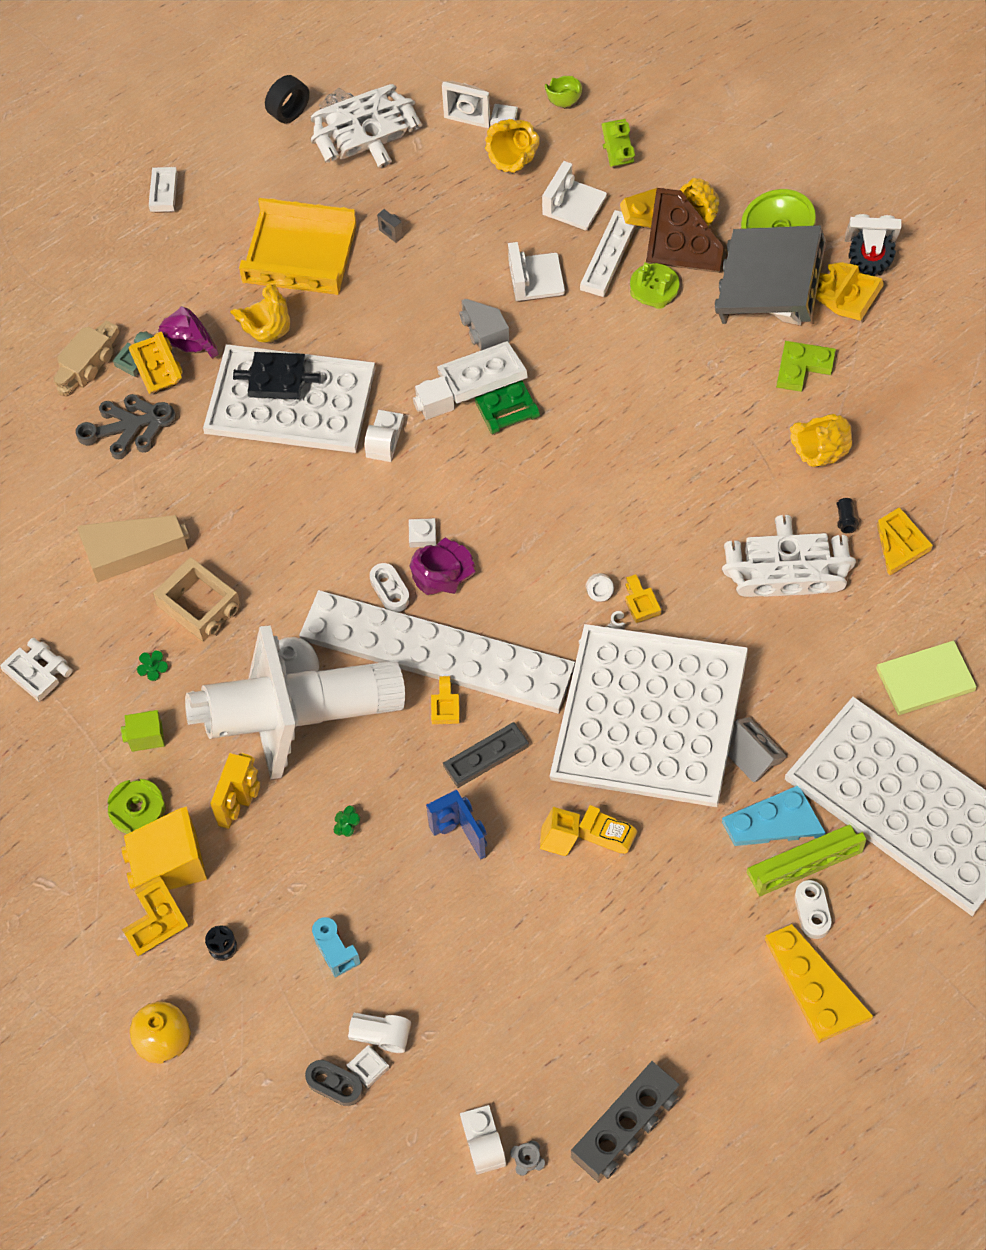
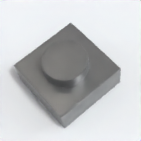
[377,209,403,243]

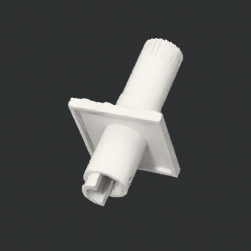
[185,625,405,780]

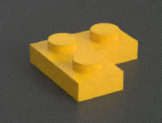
[122,876,188,956]

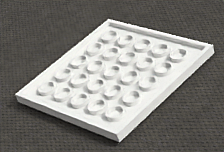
[550,624,748,807]

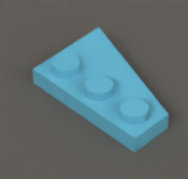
[722,786,825,846]

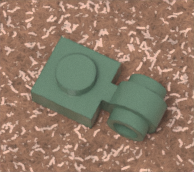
[113,331,154,377]

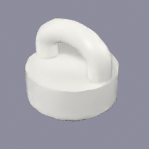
[585,573,614,602]

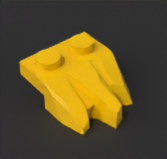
[816,262,884,321]

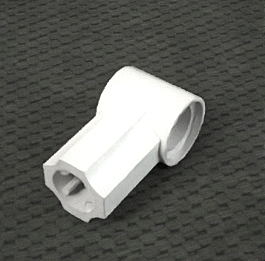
[348,1012,411,1053]

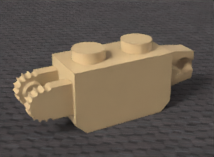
[53,320,120,396]

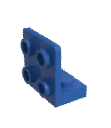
[426,789,488,860]

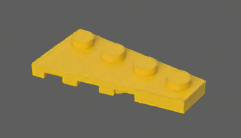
[765,924,873,1043]

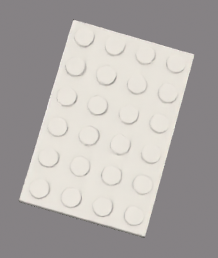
[203,344,375,453]

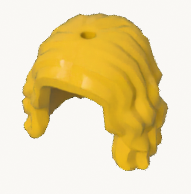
[485,119,540,173]
[679,178,719,226]
[230,284,290,343]
[790,414,852,467]

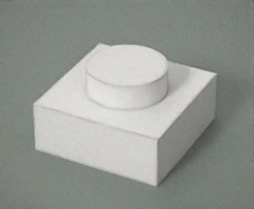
[409,518,436,548]

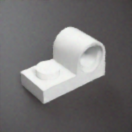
[365,410,404,462]
[460,1105,506,1175]

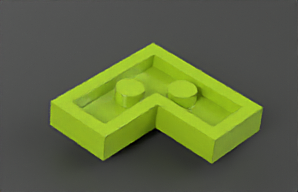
[776,341,836,392]

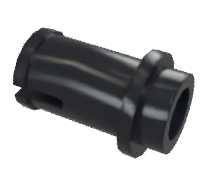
[836,498,859,533]

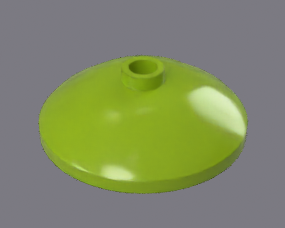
[741,189,816,229]

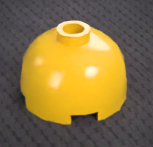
[129,1001,191,1064]

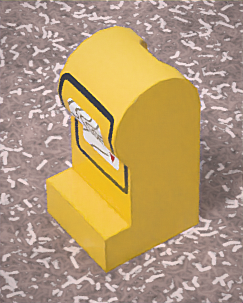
[579,805,637,854]

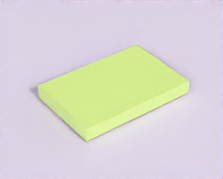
[876,641,977,716]

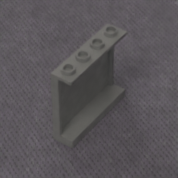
[715,225,826,324]

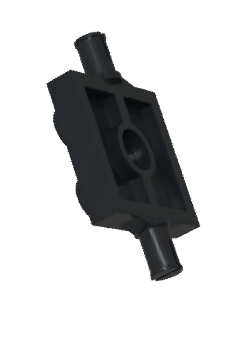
[233,352,321,400]

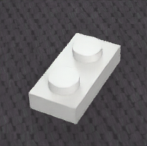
[149,167,178,212]

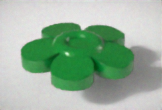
[137,650,168,681]
[333,805,361,837]

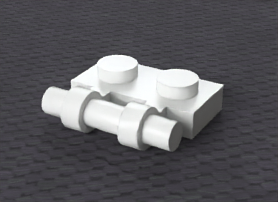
[0,638,73,702]

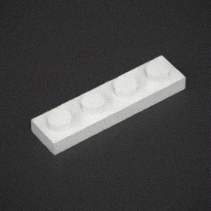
[580,210,637,297]

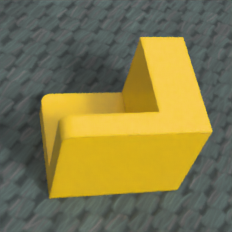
[540,807,580,856]

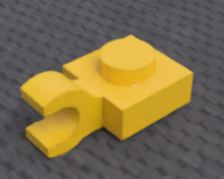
[625,574,661,623]
[431,676,460,724]

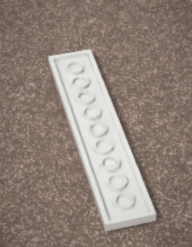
[299,590,575,714]

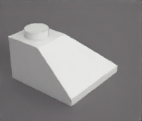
[442,81,490,128]

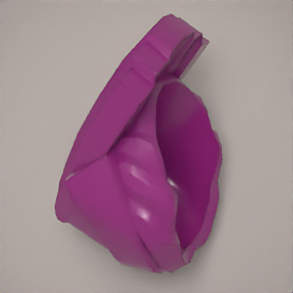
[158,306,219,359]
[409,537,476,595]

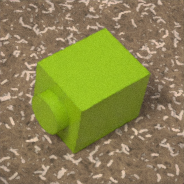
[121,710,165,752]

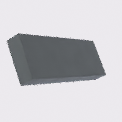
[443,722,529,788]

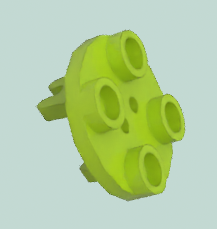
[630,262,680,309]

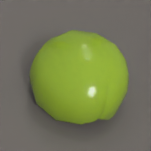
[545,76,582,108]

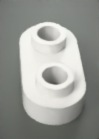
[370,563,410,612]
[795,880,831,939]

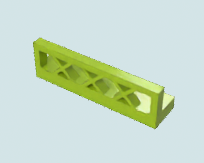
[747,824,867,897]

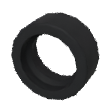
[265,75,310,124]

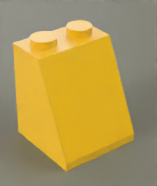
[121,806,207,890]

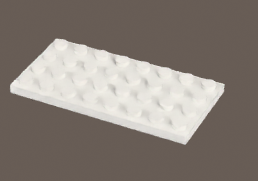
[785,697,986,917]

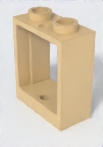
[153,557,241,642]

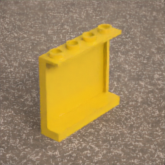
[239,198,357,295]

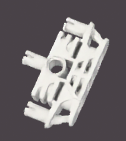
[311,84,422,168]
[722,515,856,597]

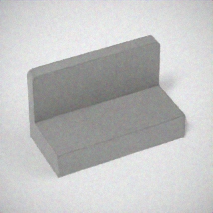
[728,717,787,782]

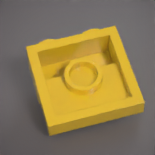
[210,753,260,829]

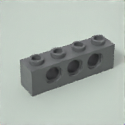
[571,1061,680,1183]

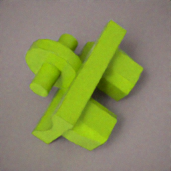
[601,119,635,167]

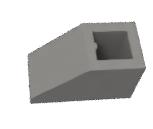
[459,299,509,351]

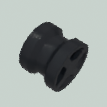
[205,925,237,961]

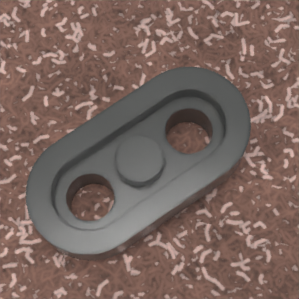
[305,1060,363,1106]

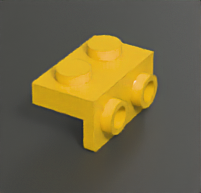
[129,332,182,394]

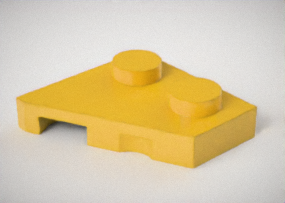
[620,188,657,228]
[877,507,933,575]

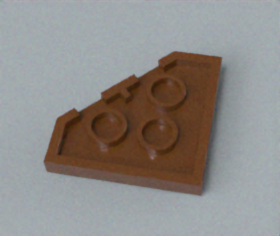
[646,188,724,273]

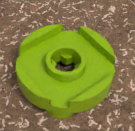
[107,779,166,834]

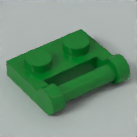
[475,380,540,434]

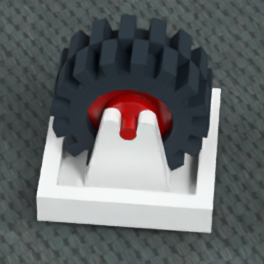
[845,214,901,277]

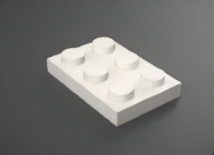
[437,341,528,403]

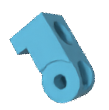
[312,917,361,978]

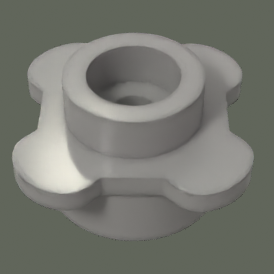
[510,1141,545,1176]

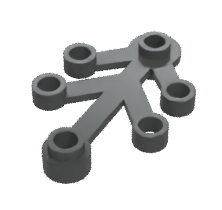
[75,394,175,460]

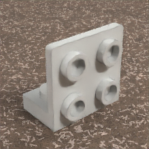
[542,161,607,230]
[508,242,565,301]

